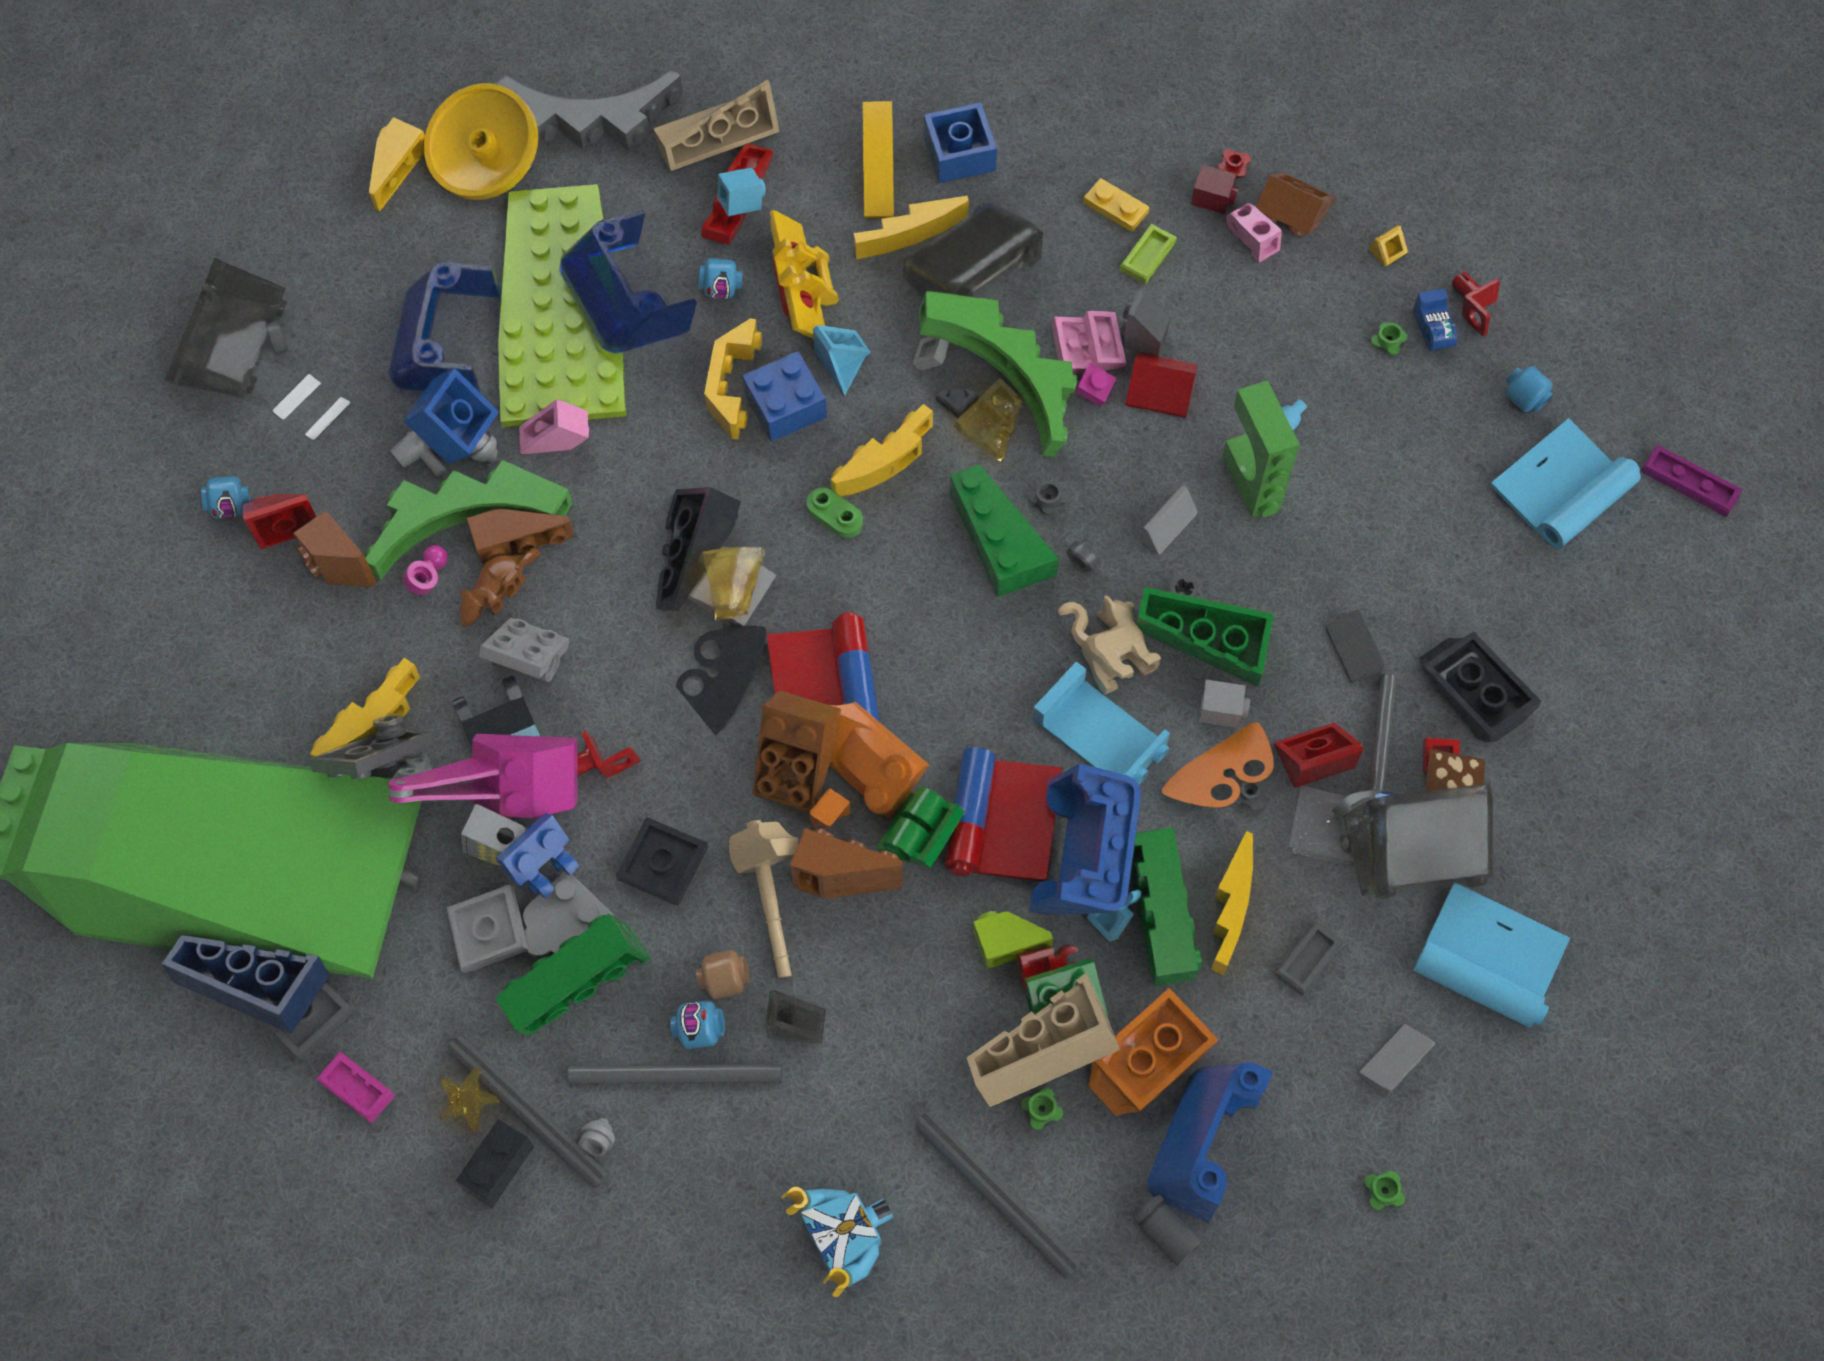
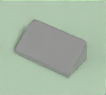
[1141,486,1197,555]
[1358,1024,1435,1098]

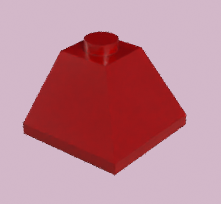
[243,494,317,550]

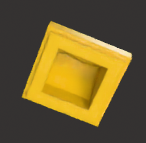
[1368,225,1408,267]

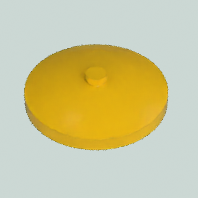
[424,83,538,200]

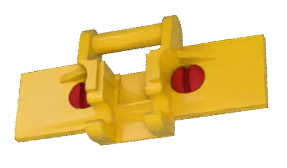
[769,210,839,340]

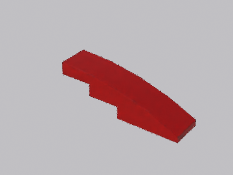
[701,143,773,245]

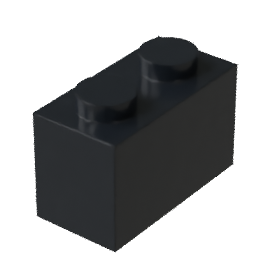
[456,1119,534,1208]

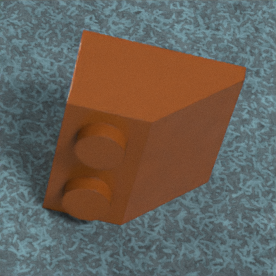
[1255,172,1336,236]
[294,511,377,587]

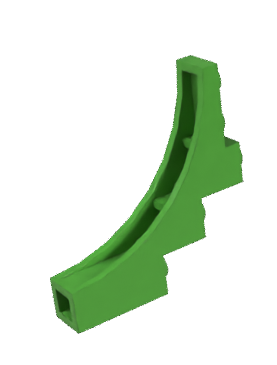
[919,291,1077,457]
[365,460,572,580]

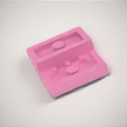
[1051,311,1126,374]

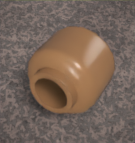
[696,950,750,999]

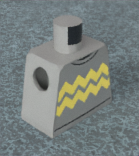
[461,804,527,866]

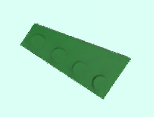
[950,464,1059,597]
[1136,587,1274,687]
[1130,827,1202,986]
[495,913,652,1036]

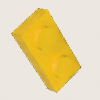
[1083,178,1150,232]

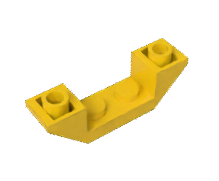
[704,318,762,439]

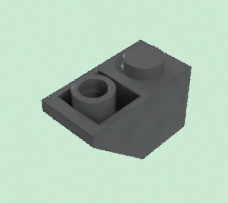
[1120,290,1170,356]

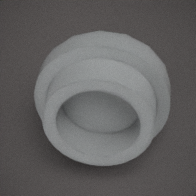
[469,433,498,463]
[579,1118,615,1157]

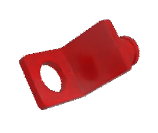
[1452,271,1500,337]
[577,730,641,778]

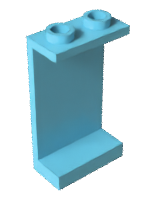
[1033,662,1170,785]

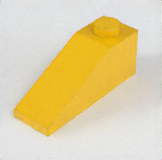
[369,117,425,212]

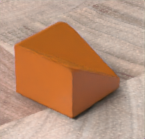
[809,789,851,829]

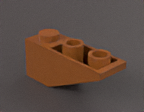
[467,509,574,564]

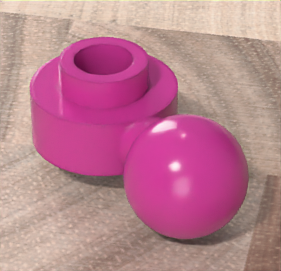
[403,545,448,595]

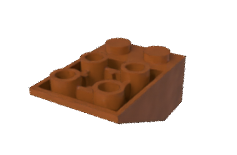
[752,690,841,812]
[790,828,904,899]

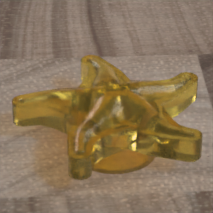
[439,1068,499,1132]

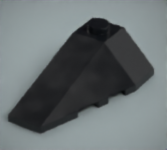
[656,487,741,611]

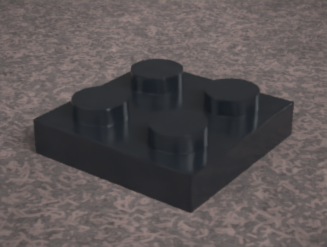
[616,817,708,906]

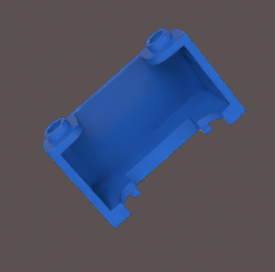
[1029,763,1141,915]
[1147,1062,1273,1223]

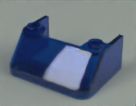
[559,209,697,353]
[389,262,501,393]

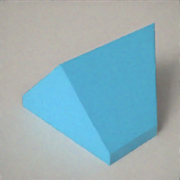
[813,325,871,396]

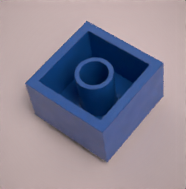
[924,102,997,183]
[742,351,827,442]
[403,368,499,465]

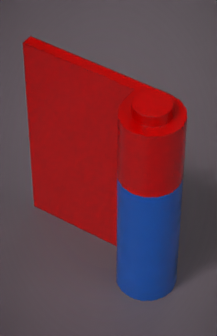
[766,612,880,722]
[944,747,1063,882]

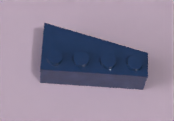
[162,935,329,1034]

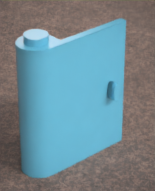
[1490,418,1641,549]
[1413,882,1570,1028]

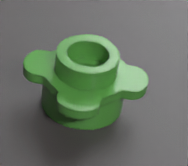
[1371,323,1407,355]
[1021,1088,1063,1130]
[1364,1171,1405,1210]

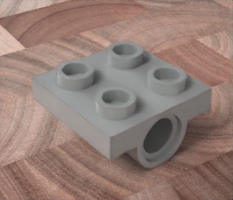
[479,618,569,682]

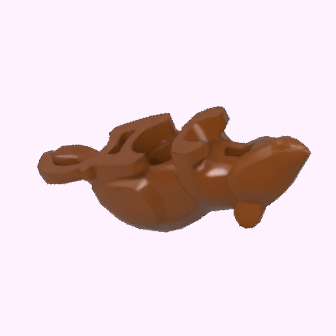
[460,548,542,627]

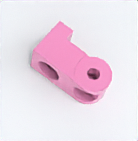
[1226,203,1282,263]

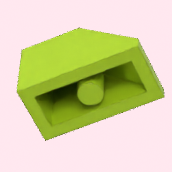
[973,911,1053,969]

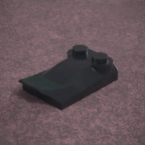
[1420,631,1541,742]

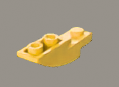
[831,404,933,497]
[310,658,420,758]

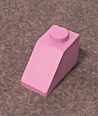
[519,399,589,454]

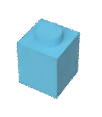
[717,168,766,216]

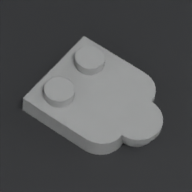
[523,872,614,957]

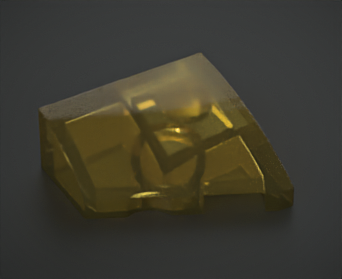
[953,378,1022,461]
[702,547,764,620]

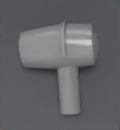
[390,431,446,477]

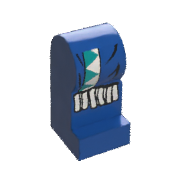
[1413,288,1457,351]

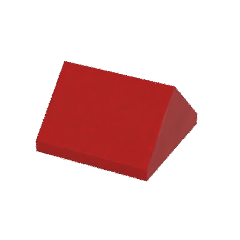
[1125,352,1198,418]
[1274,722,1363,788]

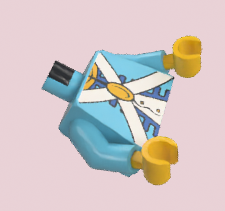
[781,1187,893,1297]

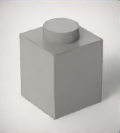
[1199,680,1250,728]

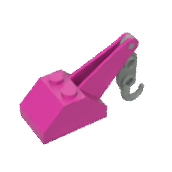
[388,734,578,818]

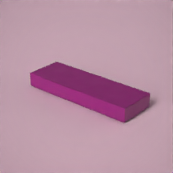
[1640,445,1743,517]

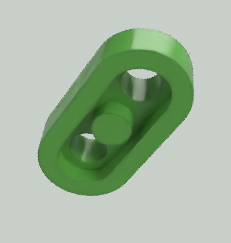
[807,488,863,538]

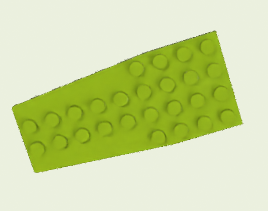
[498,184,626,427]

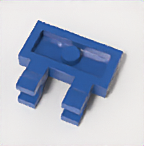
[496,813,579,899]

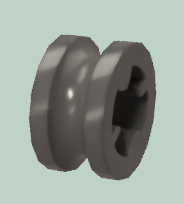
[1169,574,1199,598]
[373,715,406,740]

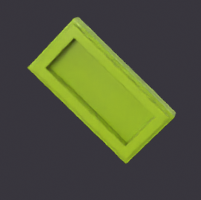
[1120,224,1177,284]

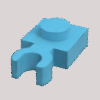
[1087,890,1141,942]

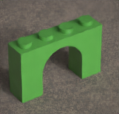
[1222,380,1300,517]

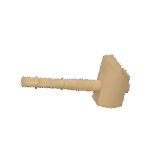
[729,820,798,979]

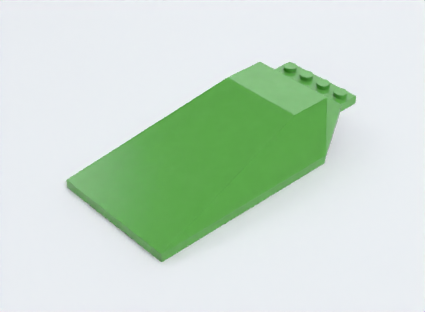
[0,743,422,979]

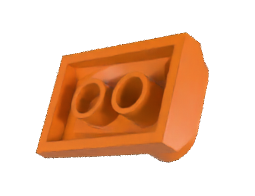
[829,702,929,819]
[1088,988,1218,1117]

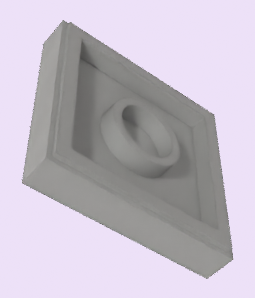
[446,884,529,973]

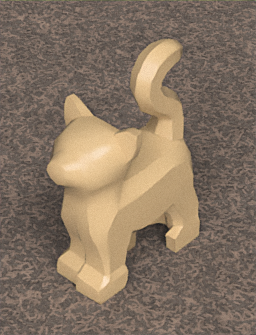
[1058,596,1161,695]

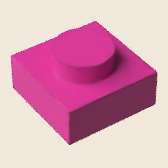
[1075,363,1117,406]

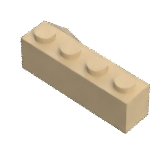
[653,80,780,171]
[967,973,1120,1107]

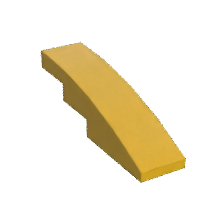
[863,101,894,219]
[854,196,969,260]
[1211,831,1253,975]

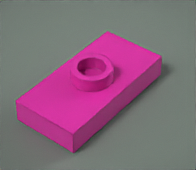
[316,1051,395,1124]

